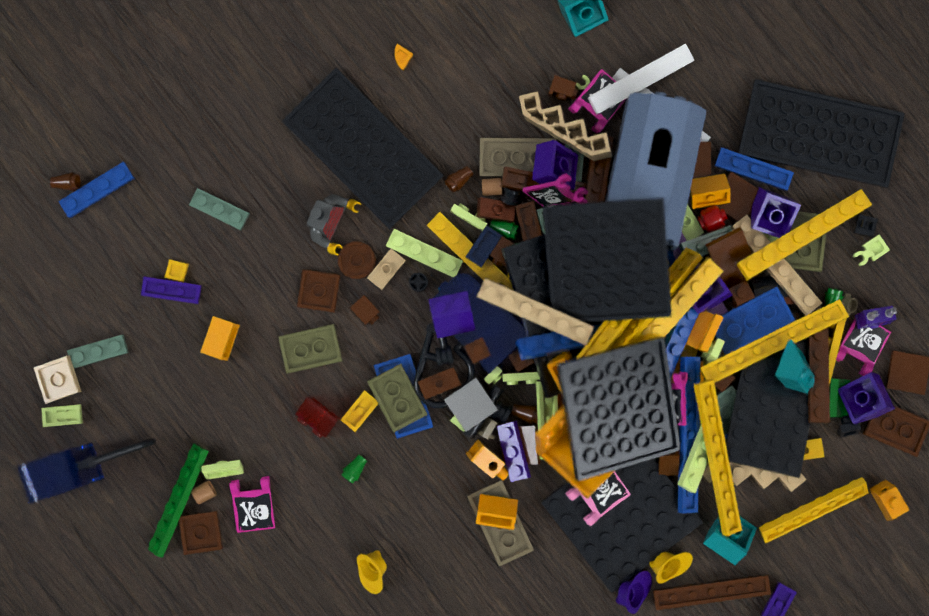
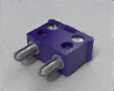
[855,306,897,329]

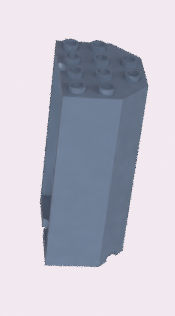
[605,92,707,252]

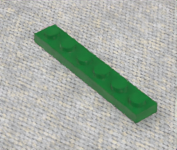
[148,443,209,558]

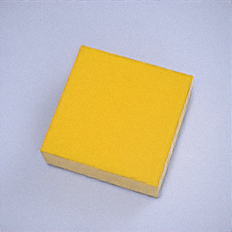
[164,259,189,283]

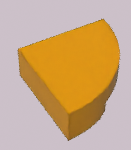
[394,44,413,70]

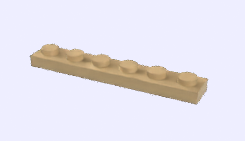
[731,215,822,316]
[477,278,594,345]

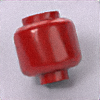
[698,205,728,233]

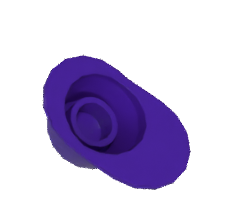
[616,570,652,614]

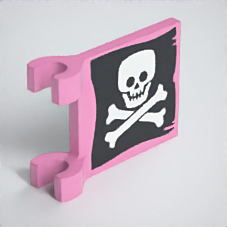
[565,472,631,526]

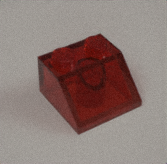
[295,396,341,438]

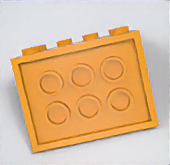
[535,406,616,499]

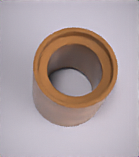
[482,178,502,196]
[191,480,217,505]

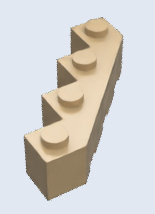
[519,91,613,161]
[702,462,806,492]

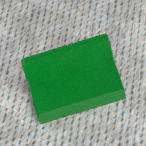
[829,378,850,417]

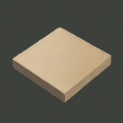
[34,355,82,404]

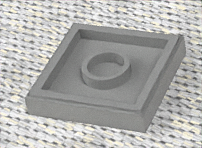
[444,378,498,432]

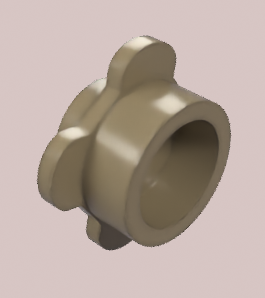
[841,293,858,316]

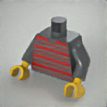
[307,194,361,255]

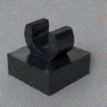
[853,214,878,238]
[837,415,861,438]

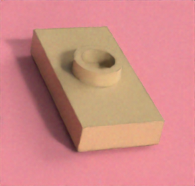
[367,249,406,290]

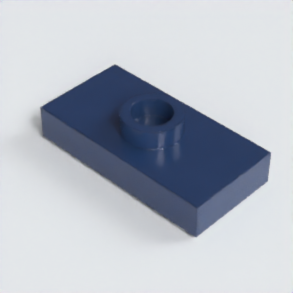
[465,225,503,268]

